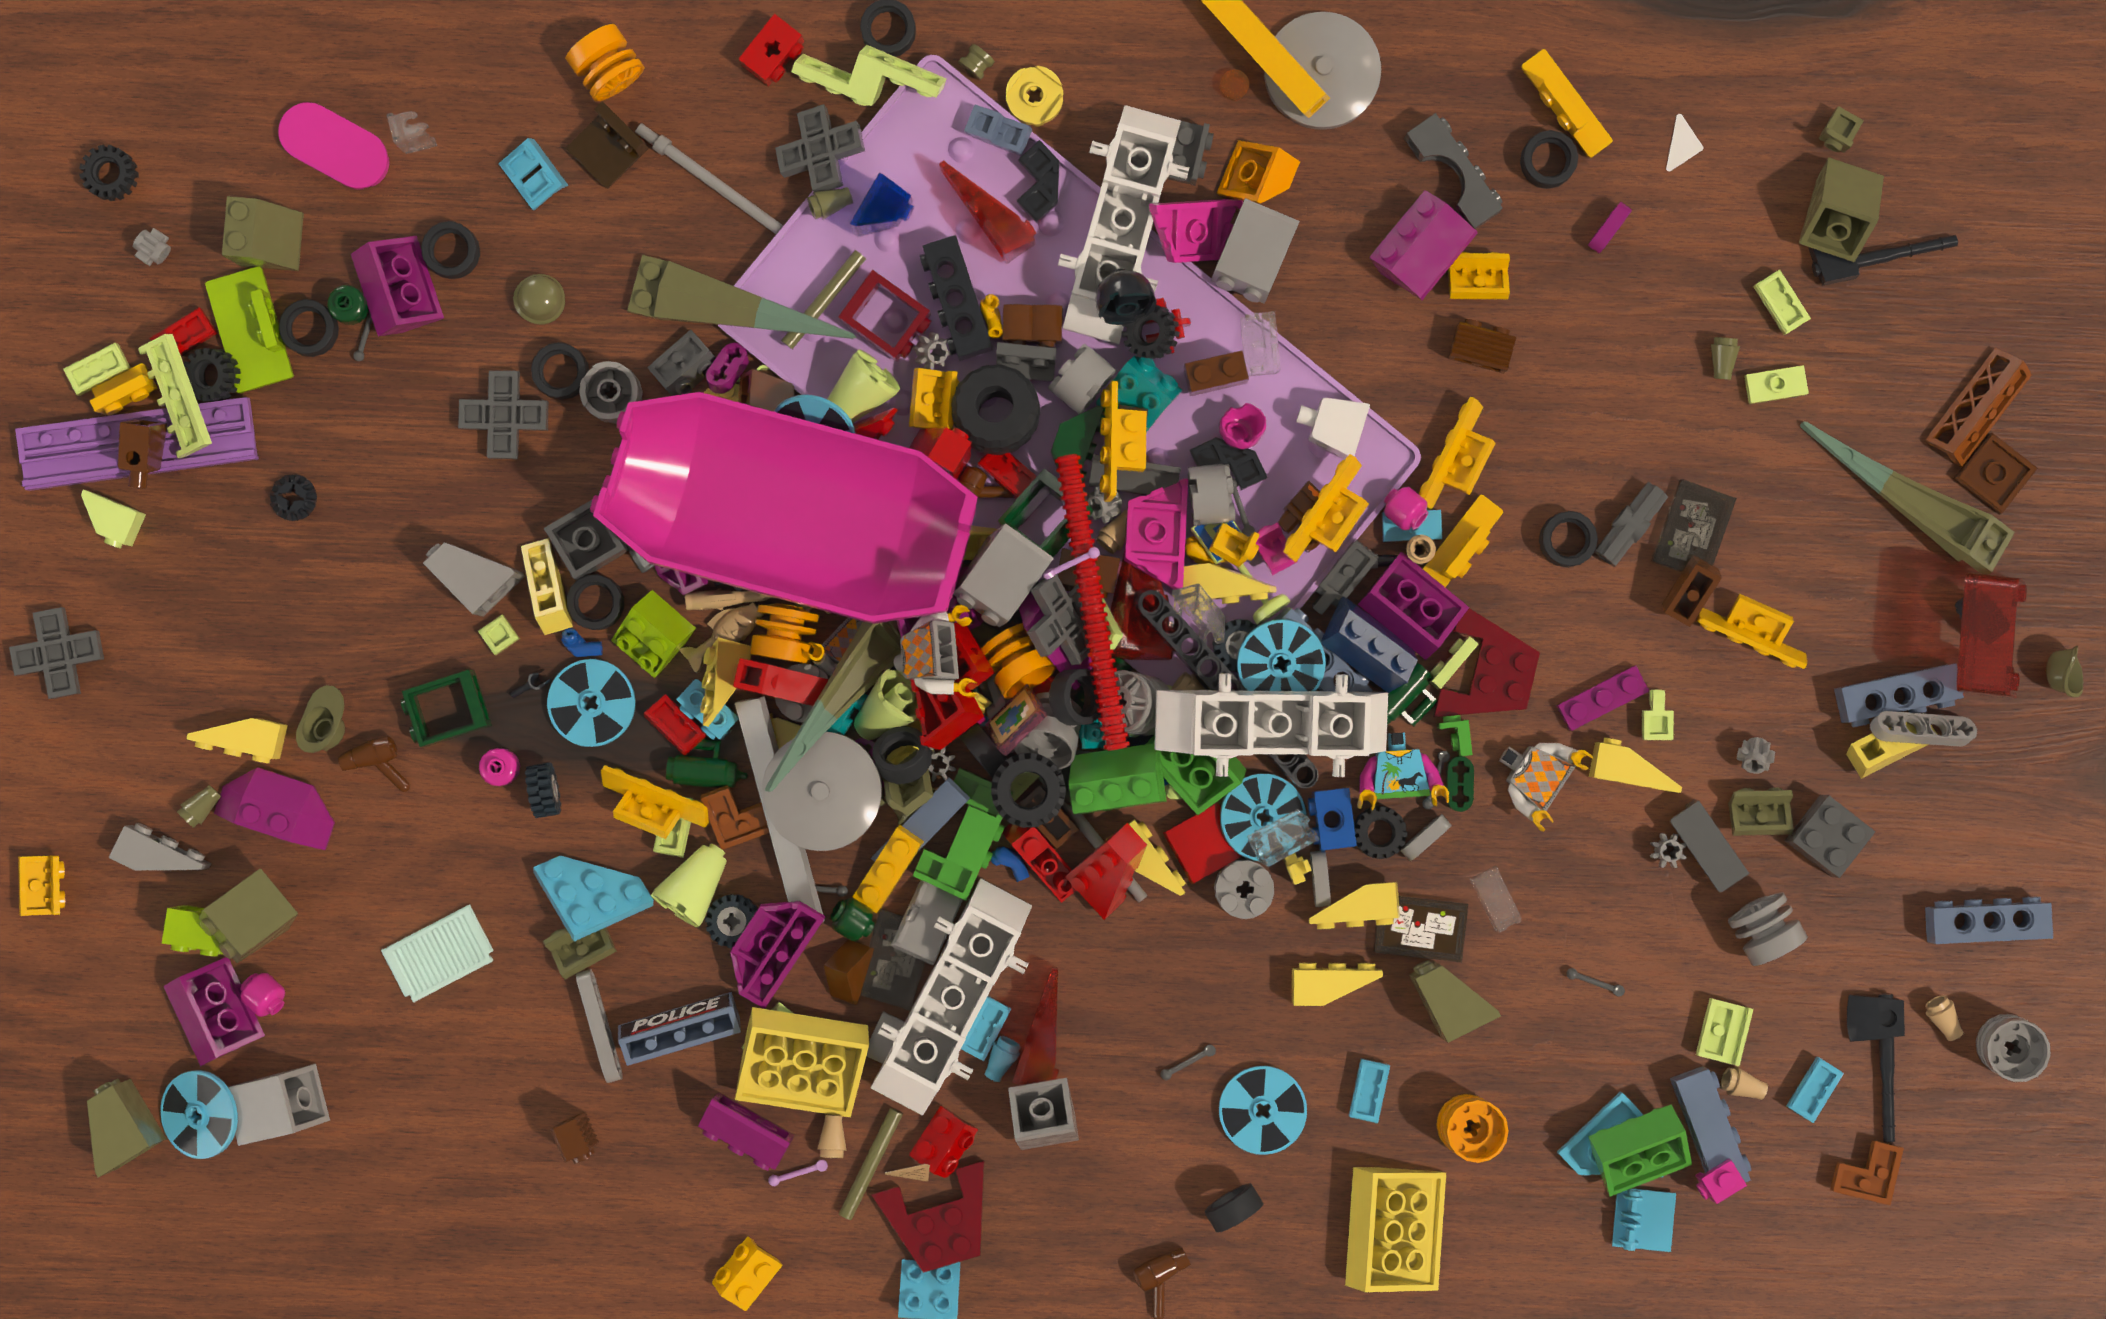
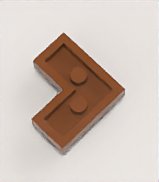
[700,785,770,850]
[1830,1140,1904,1206]

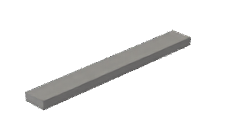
[735,696,825,922]

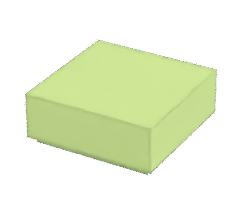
[478,615,520,655]

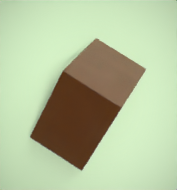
[823,940,874,1005]

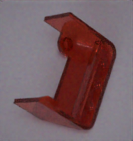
[1957,573,2027,699]

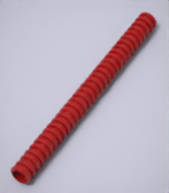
[1054,454,1130,751]

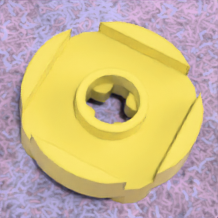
[1006,66,1063,127]

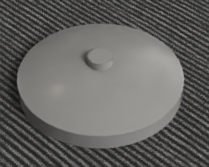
[1264,12,1381,130]
[762,732,882,851]

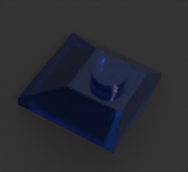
[850,172,915,237]

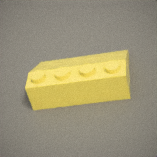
[735,1007,869,1118]
[1345,1167,1446,1292]

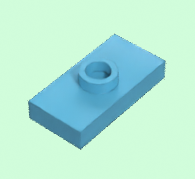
[1382,510,1442,542]
[961,996,1012,1061]
[1786,1057,1844,1123]
[1348,1059,1390,1123]

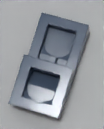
[964,104,1033,156]

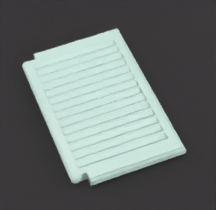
[381,904,494,1002]

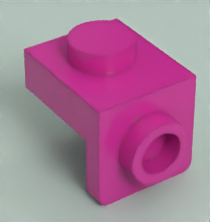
[1256,522,1298,576]
[1695,1159,1747,1204]

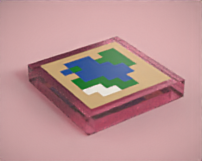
[985,684,1048,756]

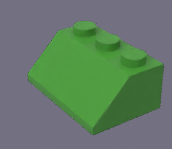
[1145,735,1246,815]
[1069,743,1167,814]
[1588,1105,1692,1196]

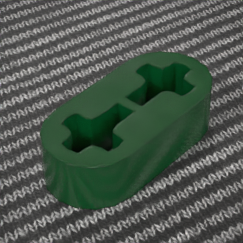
[1446,756,1474,812]

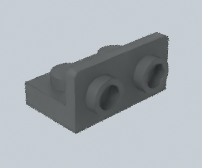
[1167,121,1214,186]
[647,330,716,396]
[996,342,1056,382]

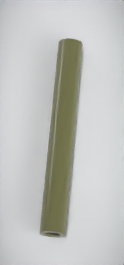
[781,250,866,350]
[839,1107,903,1220]

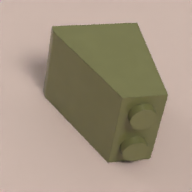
[1799,157,1884,262]
[222,196,304,271]
[199,868,298,963]
[1409,960,1501,1043]
[87,1078,167,1178]

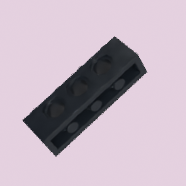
[919,235,993,361]

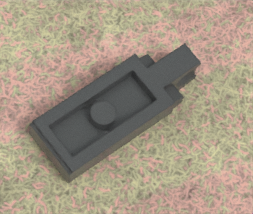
[1312,538,1379,615]

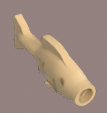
[685,588,775,610]
[680,602,764,673]

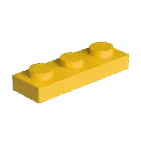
[853,825,924,913]

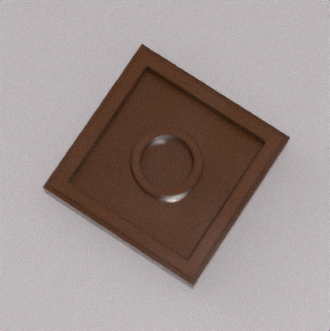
[1953,432,2038,515]

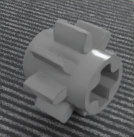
[133,228,171,266]
[912,332,951,370]
[1087,486,1122,523]
[1737,737,1775,774]
[928,747,956,782]
[1650,833,1687,868]

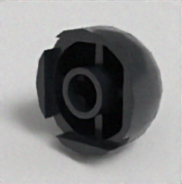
[1095,269,1157,325]

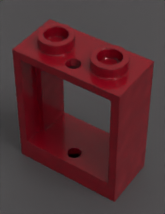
[838,269,932,362]

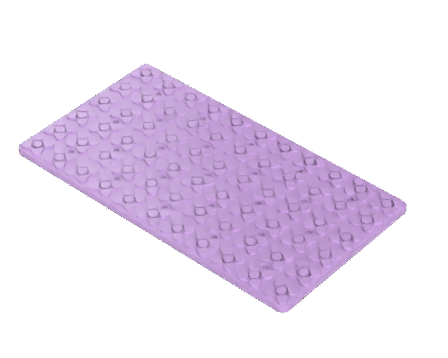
[718,55,1421,689]

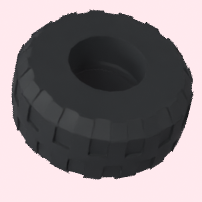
[951,364,1040,455]

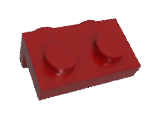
[909,1106,978,1178]

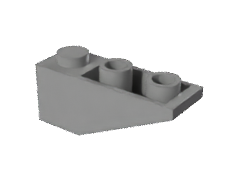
[109,823,212,871]

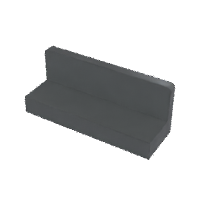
[1089,454,1181,495]
[1670,799,1750,892]

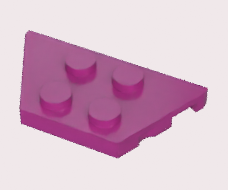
[1149,199,1243,263]
[1124,479,1188,592]

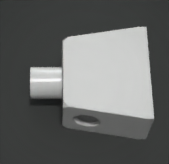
[1296,398,1370,459]

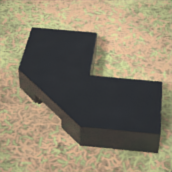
[1017,140,1059,224]
[1189,437,1268,491]

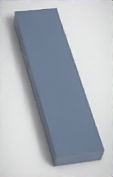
[871,778,970,862]

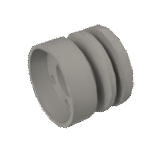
[1099,670,1169,737]
[1014,692,1082,770]
[1728,892,1808,966]
[1976,1014,2050,1082]

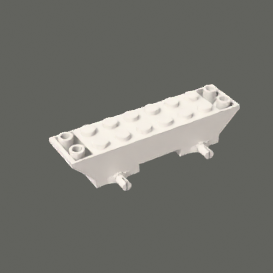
[1058,105,1190,345]
[1154,673,1388,777]
[871,878,1032,1115]

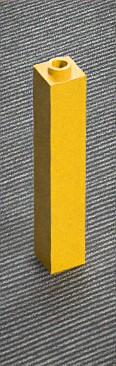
[1201,0,1330,118]

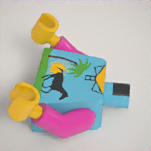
[1357,732,1449,810]

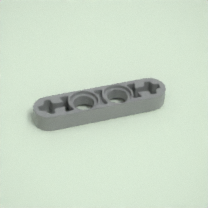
[1870,711,1977,747]
[576,969,623,1083]

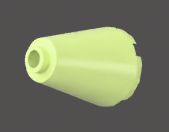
[827,349,900,423]
[854,669,919,740]
[651,843,727,927]

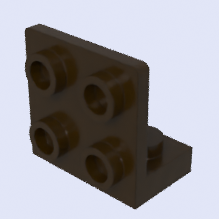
[567,101,648,189]

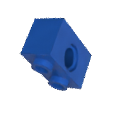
[1308,787,1357,851]

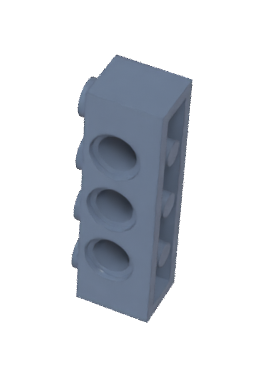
[1273,607,1373,692]
[1834,663,1964,727]
[1925,897,2053,944]

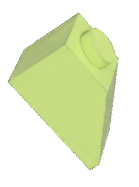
[81,489,146,549]

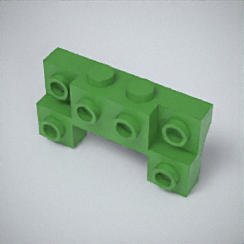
[913,767,1013,901]

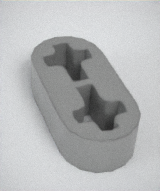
[1400,814,1452,861]
[1310,850,1331,907]

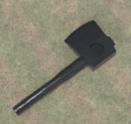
[1808,235,1958,286]
[1847,994,1905,1142]

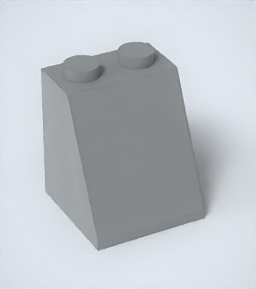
[1211,198,1300,304]
[953,523,1053,627]
[423,542,525,617]
[228,1064,330,1146]
[1008,1078,1079,1150]

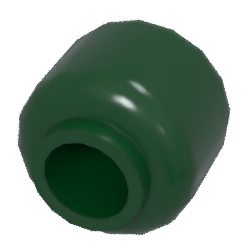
[327,285,369,325]
[829,898,875,941]

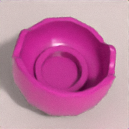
[1219,403,1266,449]

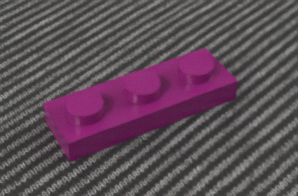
[1556,665,1649,731]

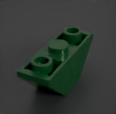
[1051,406,1105,483]

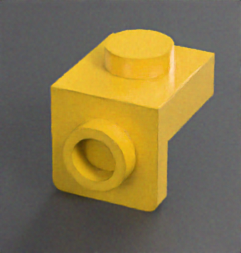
[1208,523,1260,567]

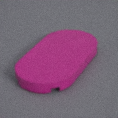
[278,102,389,190]

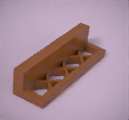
[1926,348,2032,467]

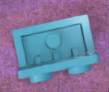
[676,679,739,740]

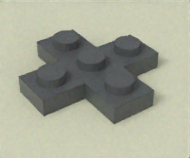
[775,104,865,192]
[458,371,549,459]
[1027,574,1090,665]
[9,607,104,699]

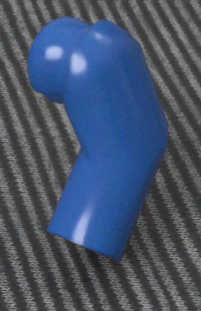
[561,628,603,657]
[990,847,1030,882]

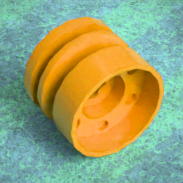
[565,24,645,102]
[750,603,819,664]
[981,623,1056,699]
[1437,1094,1509,1163]

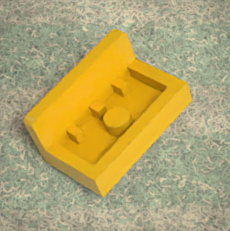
[1448,252,1510,299]
[90,363,158,415]
[909,368,959,430]
[18,855,65,916]
[712,1237,783,1311]

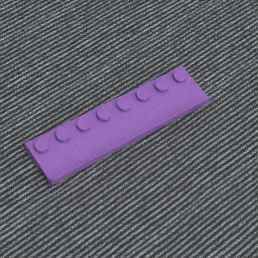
[15,397,259,491]

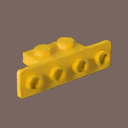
[1521,49,1613,158]
[1099,381,1147,502]
[1419,397,1496,510]
[1283,454,1369,562]
[1423,495,1503,588]
[1697,594,1807,669]
[601,765,709,839]

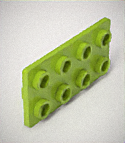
[205,266,294,393]

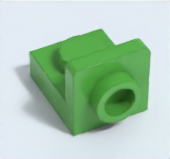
[1437,715,1473,756]

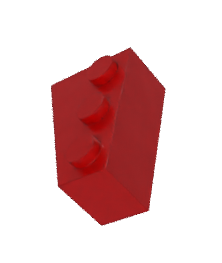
[909,427,972,480]
[910,679,984,750]
[1065,823,1147,920]

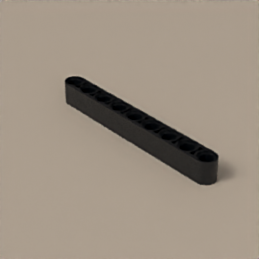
[1132,588,1319,788]

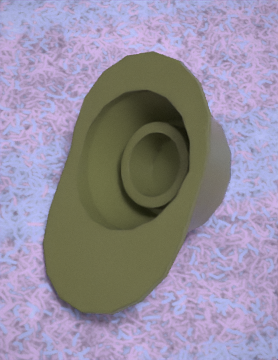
[296,685,345,753]

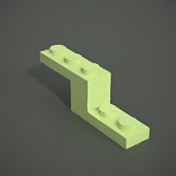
[791,45,947,106]

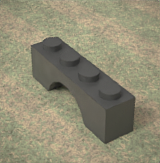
[1404,113,1503,230]

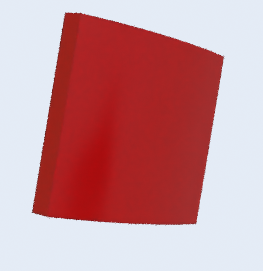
[1163,803,1242,884]

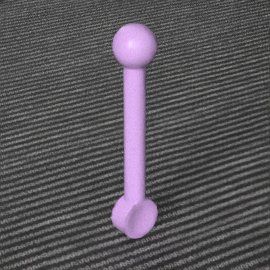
[1042,547,1100,580]
[768,1159,828,1186]

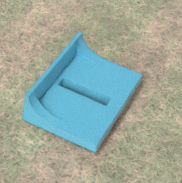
[499,138,568,210]

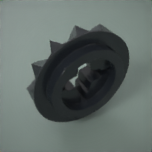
[269,474,317,521]

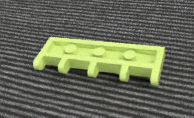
[138,334,212,458]

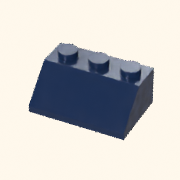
[1320,596,1418,693]

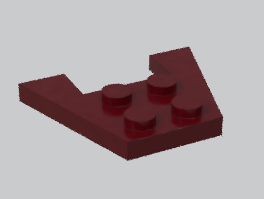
[1433,608,1540,717]
[871,1161,985,1273]

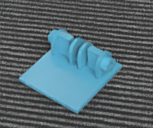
[1612,1188,1676,1252]
[898,1259,961,1319]

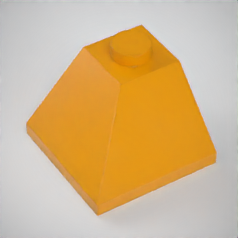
[1216,140,1300,204]

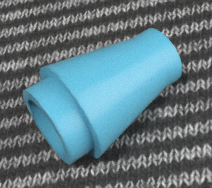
[984,1036,1021,1082]

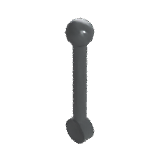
[353,311,373,362]
[1232,478,1255,537]
[1422,751,1450,809]
[815,885,848,897]
[1566,968,1625,997]
[1160,1044,1216,1080]

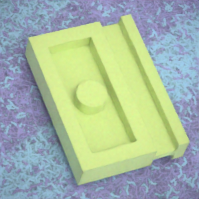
[1695,998,1754,1066]

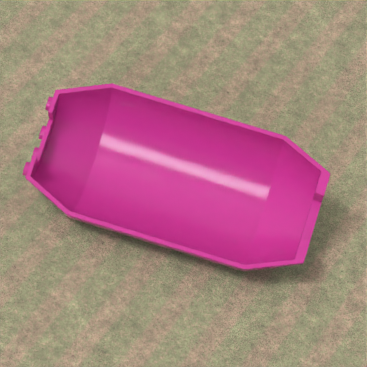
[590,392,978,624]

